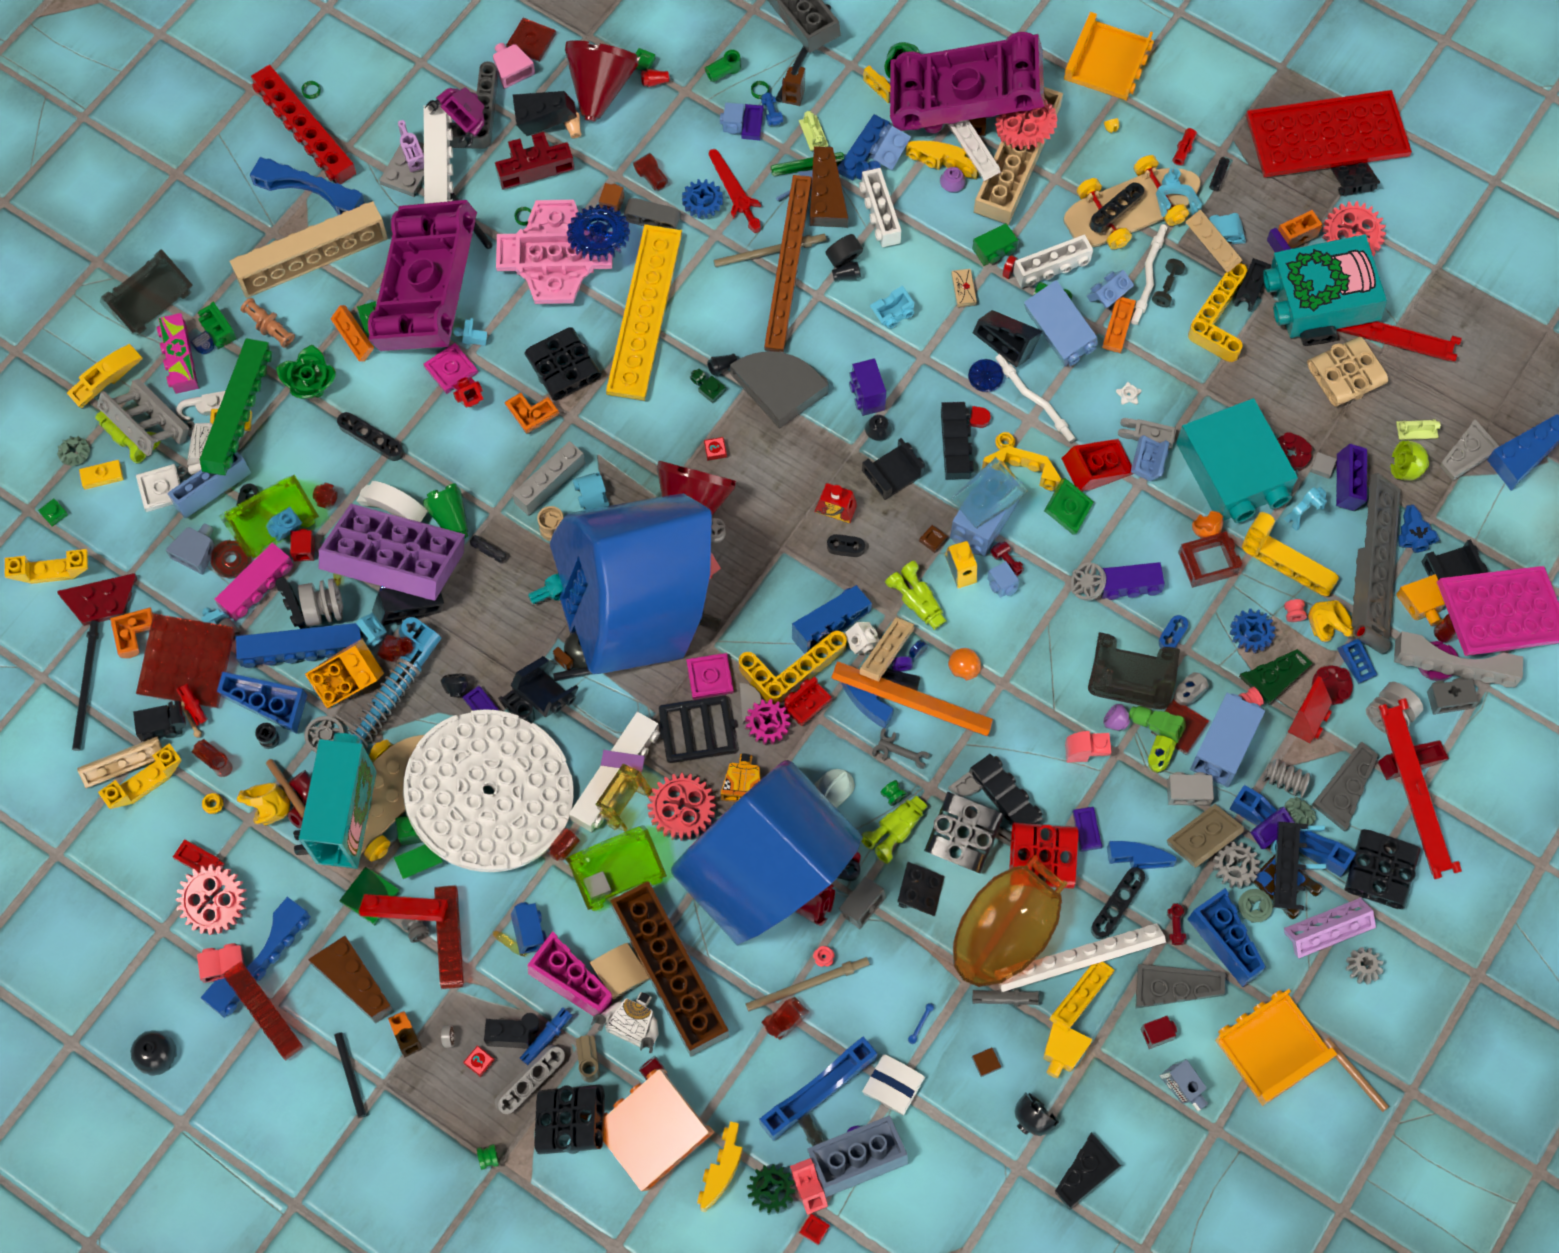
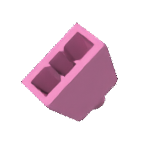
[493,43,535,89]

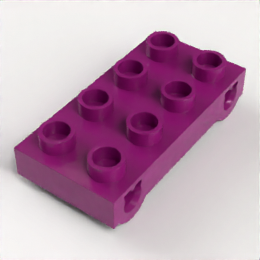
[890,32,1044,131]
[368,200,477,351]

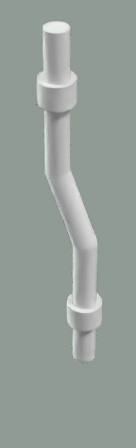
[1131,224,1168,325]
[995,354,1076,443]

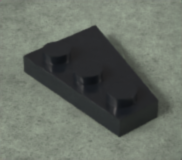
[1055,1132,1121,1210]

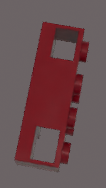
[495,132,575,190]

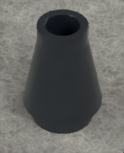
[832,261,861,281]
[707,353,737,375]

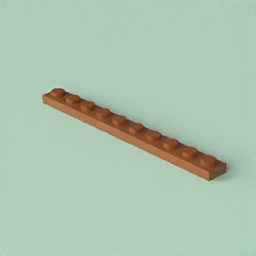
[764,175,812,353]

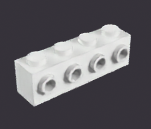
[859,168,901,247]
[1013,234,1093,288]

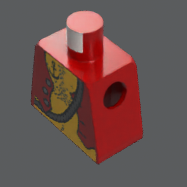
[814,483,857,523]

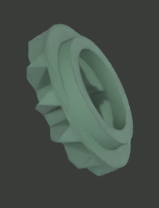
[57,436,90,466]
[1284,797,1316,826]
[1238,889,1273,923]

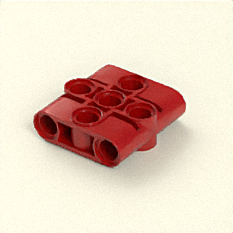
[1009,822,1078,889]

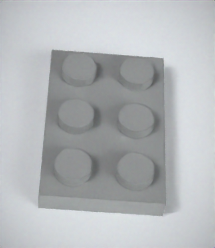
[379,142,424,197]

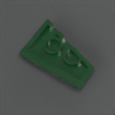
[1239,649,1313,705]

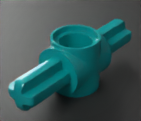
[528,574,563,604]

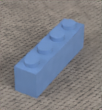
[167,452,251,519]

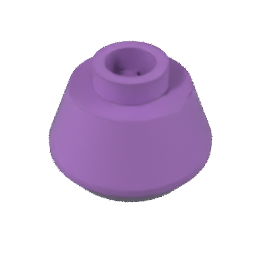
[940,167,966,192]
[1103,704,1130,731]

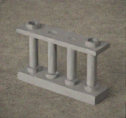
[97,378,189,456]

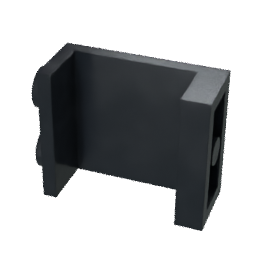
[862,438,925,500]
[1421,539,1488,580]
[511,656,579,718]

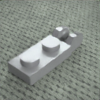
[1118,418,1176,449]

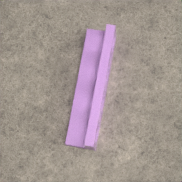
[1284,898,1376,958]

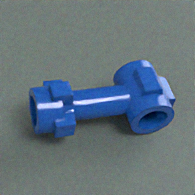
[761,93,783,126]

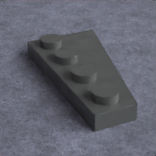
[1311,742,1378,832]
[1135,964,1225,1009]

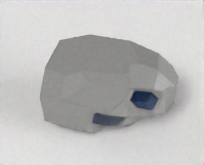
[1174,672,1209,705]

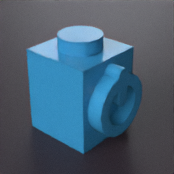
[266,507,302,542]

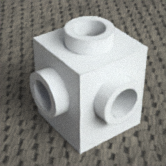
[844,622,879,655]

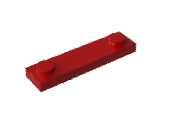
[359,894,448,922]

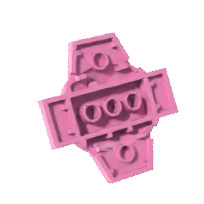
[496,200,612,304]

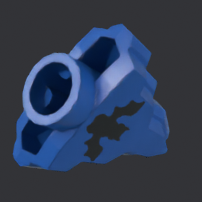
[1398,504,1439,553]

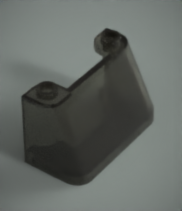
[100,249,193,335]
[1088,632,1180,710]

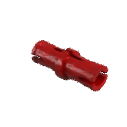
[1172,128,1197,166]
[176,683,208,726]

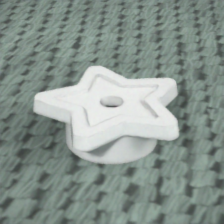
[1116,382,1141,405]

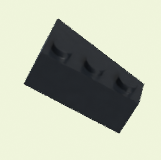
[512,91,577,136]
[972,310,1043,368]
[372,588,444,627]

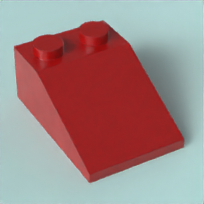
[1061,439,1134,491]
[1288,676,1332,743]

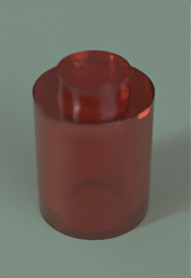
[1434,614,1457,643]
[548,828,580,861]

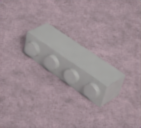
[512,441,585,516]

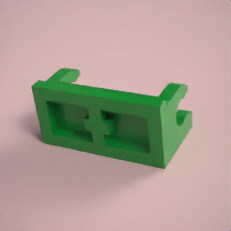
[198,301,237,350]
[394,844,443,880]

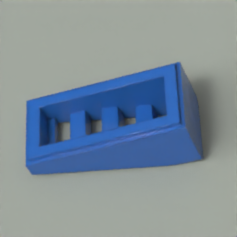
[1337,639,1377,684]

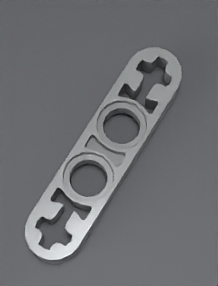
[495,1045,565,1114]

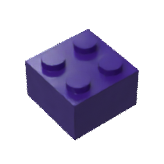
[849,358,887,416]

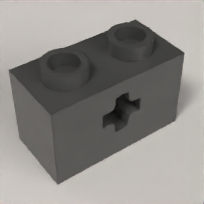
[1427,677,1479,715]

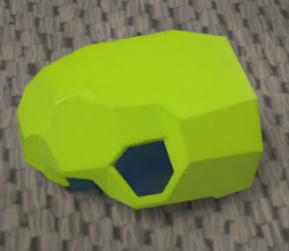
[1147,735,1176,773]

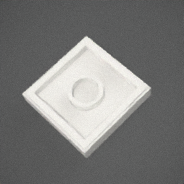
[136,464,181,512]

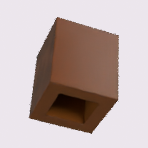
[599,183,624,216]

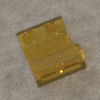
[595,763,652,832]

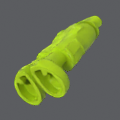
[95,411,161,464]
[885,560,947,630]
[861,796,927,864]

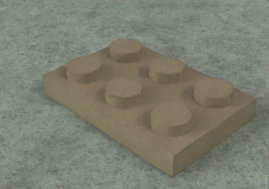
[1167,804,1244,868]

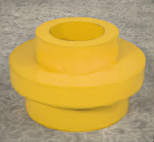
[995,432,1015,450]
[202,793,224,814]

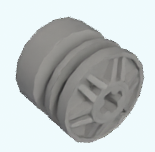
[298,578,343,627]
[1366,681,1423,734]

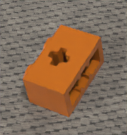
[1278,210,1323,249]

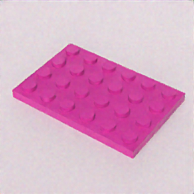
[1437,566,1559,656]

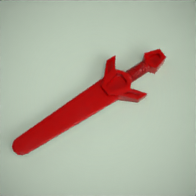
[708,149,761,233]

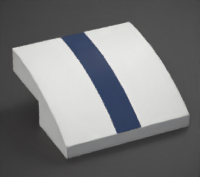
[862,1054,925,1116]

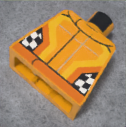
[721,753,760,802]

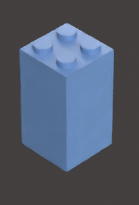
[1024,280,1098,367]
[950,465,1023,557]
[1190,693,1265,788]

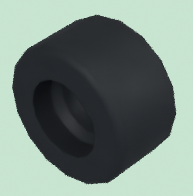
[826,234,863,268]

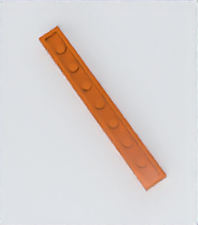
[831,661,993,736]

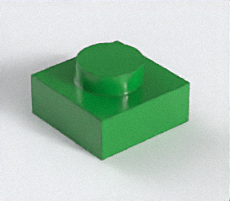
[635,48,656,71]
[38,498,68,527]

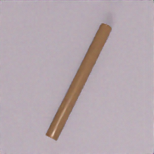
[266,759,305,818]
[1324,1038,1389,1112]

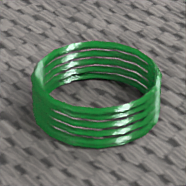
[301,81,321,99]
[751,81,769,99]
[514,207,532,226]

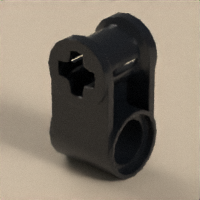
[498,688,535,724]

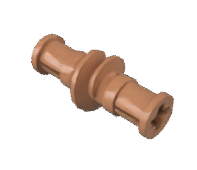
[240,298,295,348]

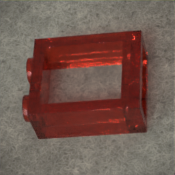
[1178,531,1242,588]

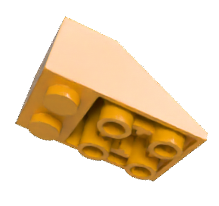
[305,639,384,708]

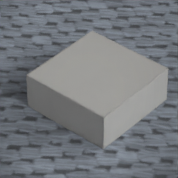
[1310,452,1337,479]
[583,871,611,901]

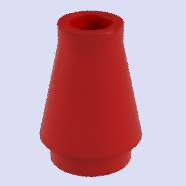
[641,69,669,87]

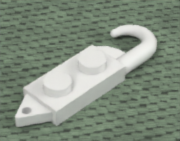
[176,391,225,421]

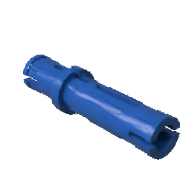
[519,1007,573,1066]

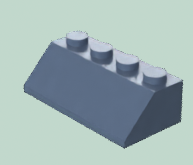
[807,1115,908,1198]

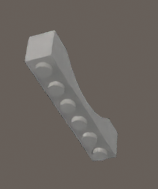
[1394,631,1523,688]

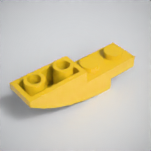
[906,141,979,180]
[67,344,143,409]
[697,1121,743,1212]

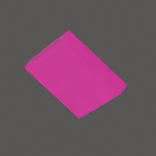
[423,343,478,394]
[686,653,734,700]

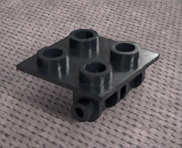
[1331,163,1380,196]
[897,862,945,916]

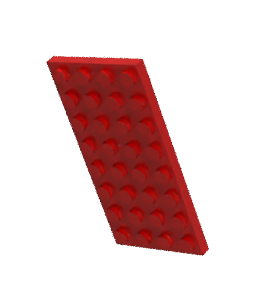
[1246,90,1412,178]

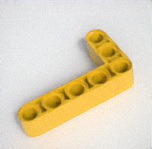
[1188,263,1247,362]
[1242,512,1339,596]
[739,631,847,705]

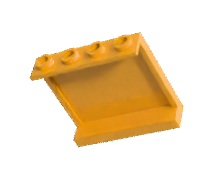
[1064,12,1154,101]
[1215,989,1337,1106]

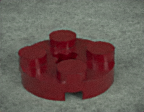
[1277,432,1312,471]

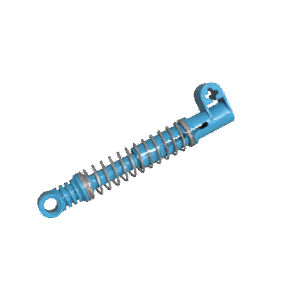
[348,617,441,748]

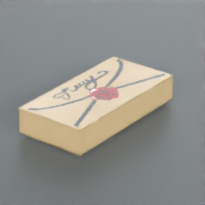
[951,269,977,307]

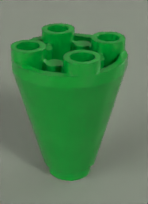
[423,483,468,538]

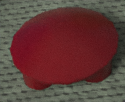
[1312,665,1353,705]

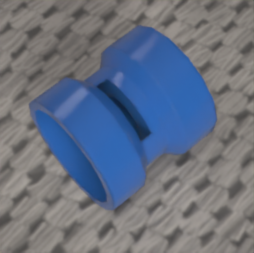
[855,161,881,180]

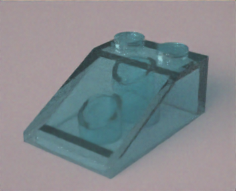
[951,457,1028,529]

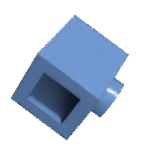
[720,102,744,134]
[987,561,1019,598]

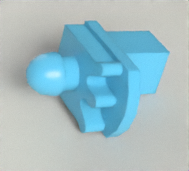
[453,318,487,346]
[201,608,229,643]

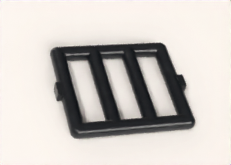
[659,695,737,763]

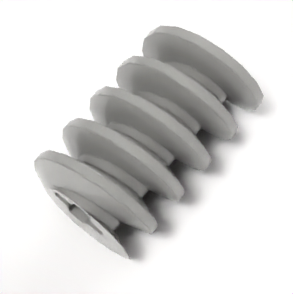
[1262,759,1310,798]

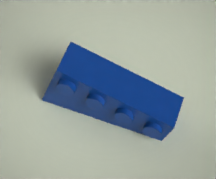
[1487,414,1559,491]
[792,585,872,654]
[217,672,308,734]
[1187,888,1265,987]

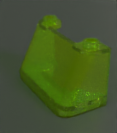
[219,474,319,559]
[565,825,667,911]

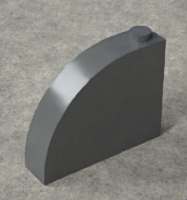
[730,351,829,428]

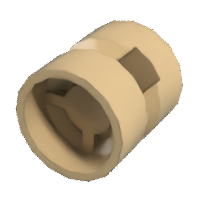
[537,506,564,541]

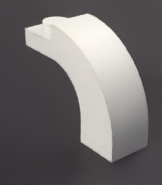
[356,481,427,522]

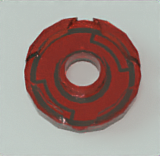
[210,540,252,579]

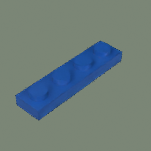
[838,114,890,181]

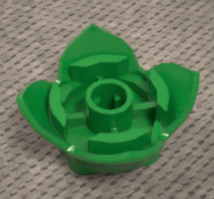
[276,345,336,399]

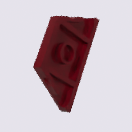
[57,573,137,626]

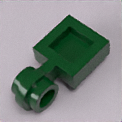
[690,369,726,403]

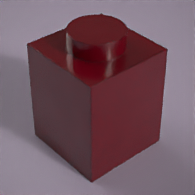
[1140,1015,1177,1049]

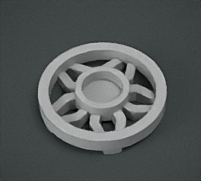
[1071,563,1106,601]
[304,716,344,753]

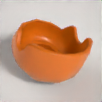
[1192,511,1223,539]
[948,648,981,681]

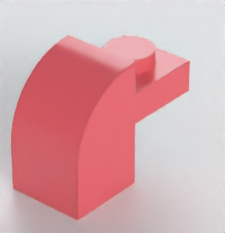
[1065,731,1111,763]
[790,1158,828,1215]

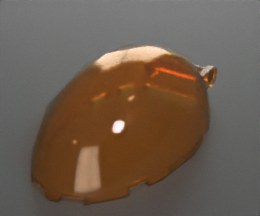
[953,855,1068,987]

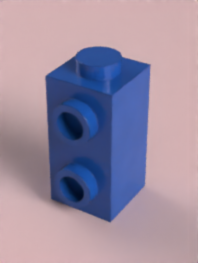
[511,902,546,954]

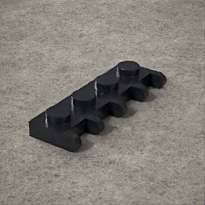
[1273,822,1308,910]

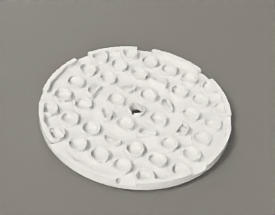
[403,710,573,872]

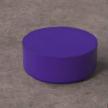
[892,657,913,672]

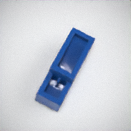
[841,682,894,728]
[1107,841,1176,870]

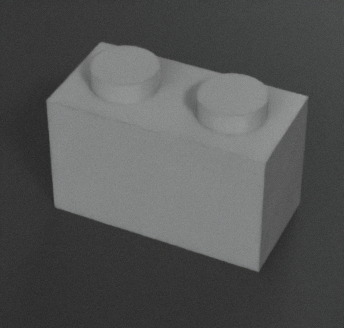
[1167,772,1214,806]

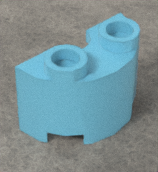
[1209,213,1246,244]
[870,285,914,329]
[573,472,609,510]

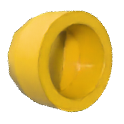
[1104,118,1119,133]

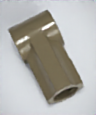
[576,1035,600,1083]

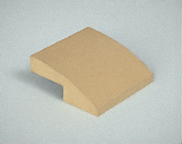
[590,943,649,1000]

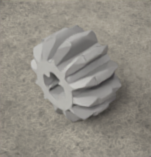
[1346,947,1383,985]

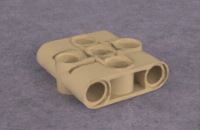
[1307,337,1388,407]

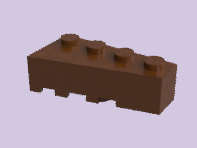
[810,146,848,228]
[308,936,394,1024]

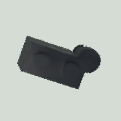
[133,700,186,742]
[484,1013,539,1049]

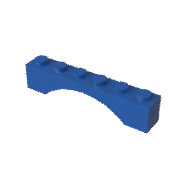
[250,157,365,215]
[1230,785,1356,877]
[200,896,310,1018]
[759,1036,877,1141]

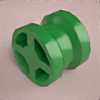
[880,780,907,806]
[477,1144,499,1170]

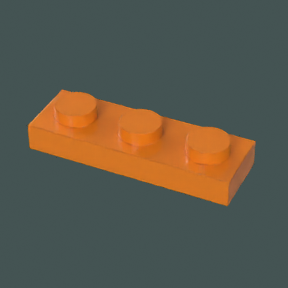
[1102,297,1136,353]
[330,305,374,361]

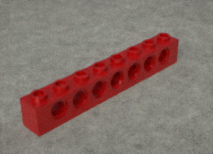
[251,64,356,184]

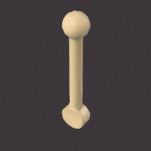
[181,701,202,738]

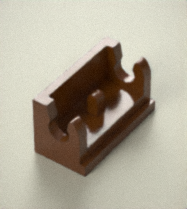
[782,66,805,106]

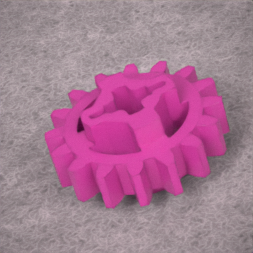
[745,699,790,745]

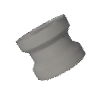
[711,518,726,543]

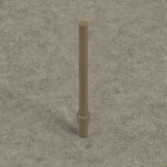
[713,233,826,267]
[745,957,870,1012]

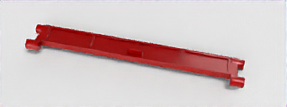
[1336,321,1462,362]
[1378,698,1462,879]

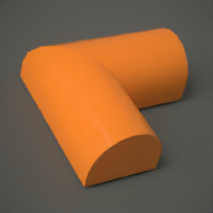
[504,393,559,434]
[110,607,157,658]

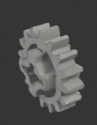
[1213,842,1260,889]

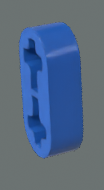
[1159,615,1188,652]

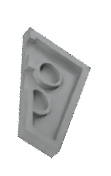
[1440,419,1499,481]

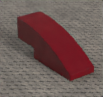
[1378,740,1449,780]

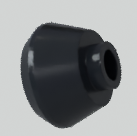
[865,415,892,441]
[441,673,469,697]

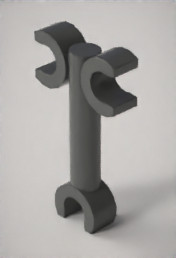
[872,728,929,769]

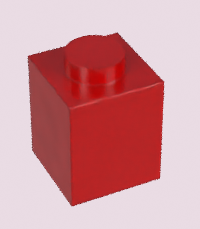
[290,529,315,562]

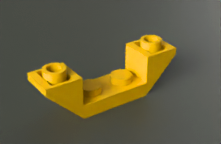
[982,446,1061,491]
[5,549,88,584]
[98,743,182,809]

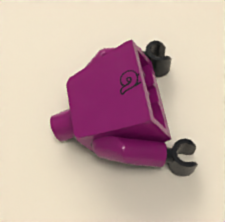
[425,87,484,148]

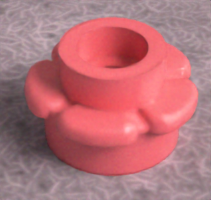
[813,946,835,967]

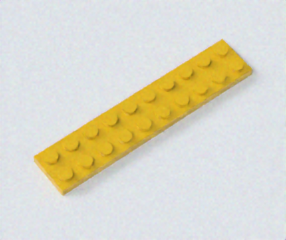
[606,224,682,401]

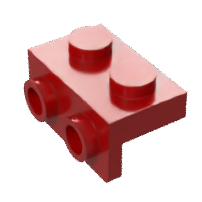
[784,676,832,727]

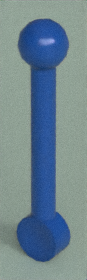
[908,1003,934,1044]

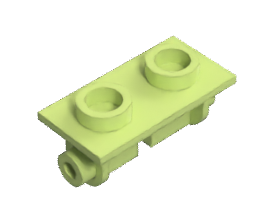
[799,111,828,151]
[1396,419,1440,440]

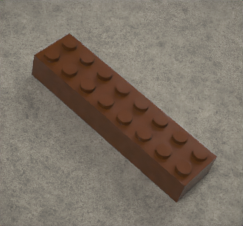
[610,881,729,1057]

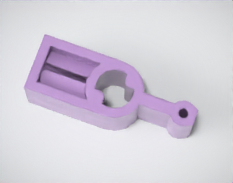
[398,120,424,172]

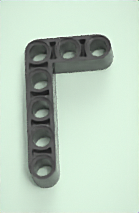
[450,61,498,149]

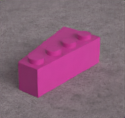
[527,931,612,1017]

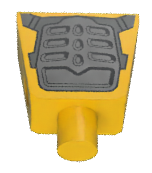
[945,541,977,589]

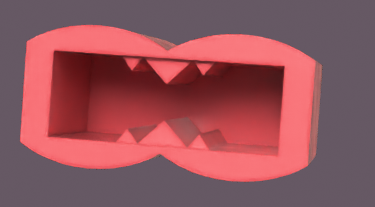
[197,943,245,983]

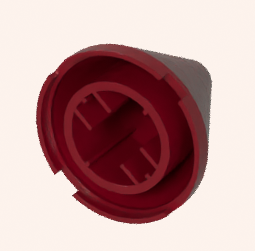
[565,40,640,122]
[657,461,737,516]

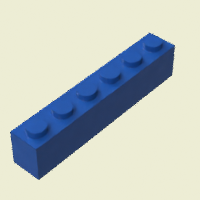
[236,623,363,668]

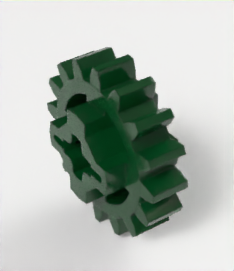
[747,1164,796,1215]

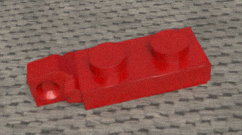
[173,839,231,880]

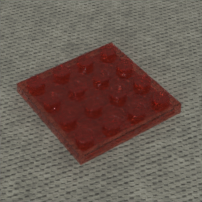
[136,614,235,709]

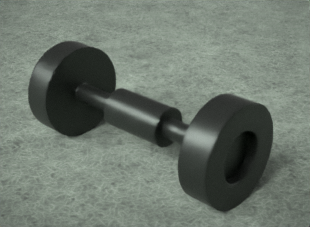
[1152,259,1185,307]

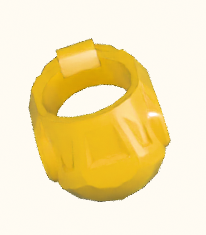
[1308,600,1354,642]
[237,783,290,826]

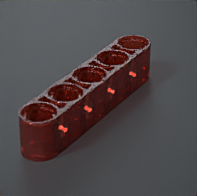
[434,885,464,990]
[222,961,304,1061]

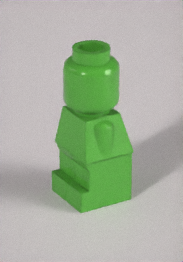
[1129,706,1186,743]

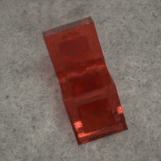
[761,997,810,1040]

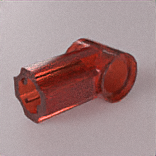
[633,153,668,191]
[377,635,414,662]
[192,739,233,777]

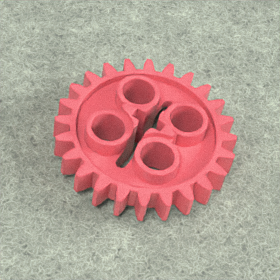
[995,99,1058,150]
[1322,201,1386,256]
[647,773,716,841]
[176,864,247,935]

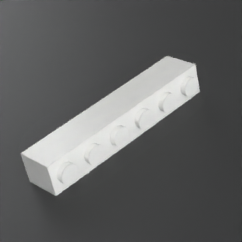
[424,105,453,204]
[569,712,660,833]

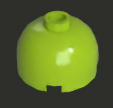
[1390,440,1429,481]

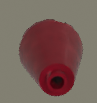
[795,884,835,926]

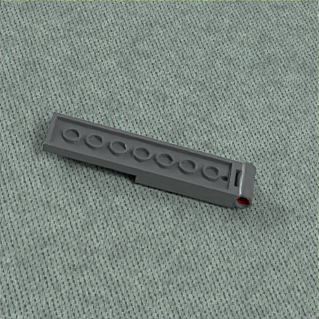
[1352,473,1401,653]

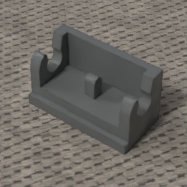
[839,876,886,929]

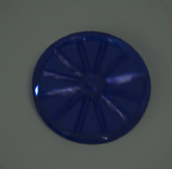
[968,359,1004,392]

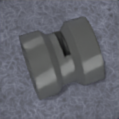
[401,919,430,943]

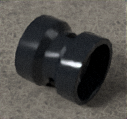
[255,723,280,749]

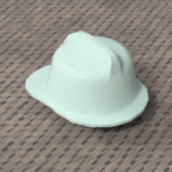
[814,769,855,808]

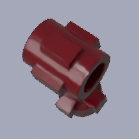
[991,541,1024,576]
[1167,903,1186,945]

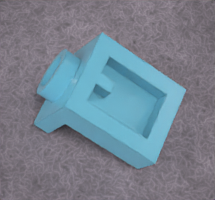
[356,612,387,647]

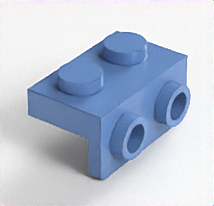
[870,124,911,170]
[1086,270,1134,308]
[1131,435,1169,482]

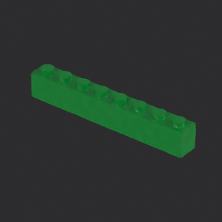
[199,338,272,476]

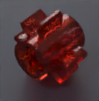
[313,482,338,509]

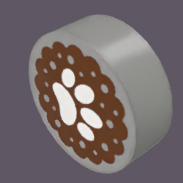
[441,1025,455,1048]

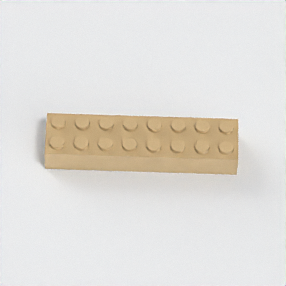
[974,87,1063,225]
[230,201,388,298]

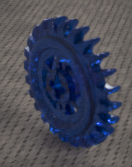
[566,204,630,262]

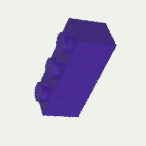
[1336,444,1367,511]
[1098,562,1165,600]

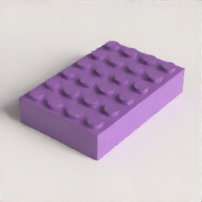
[319,503,465,601]

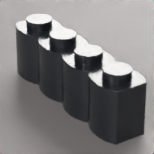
[941,402,974,480]
[969,754,1043,827]

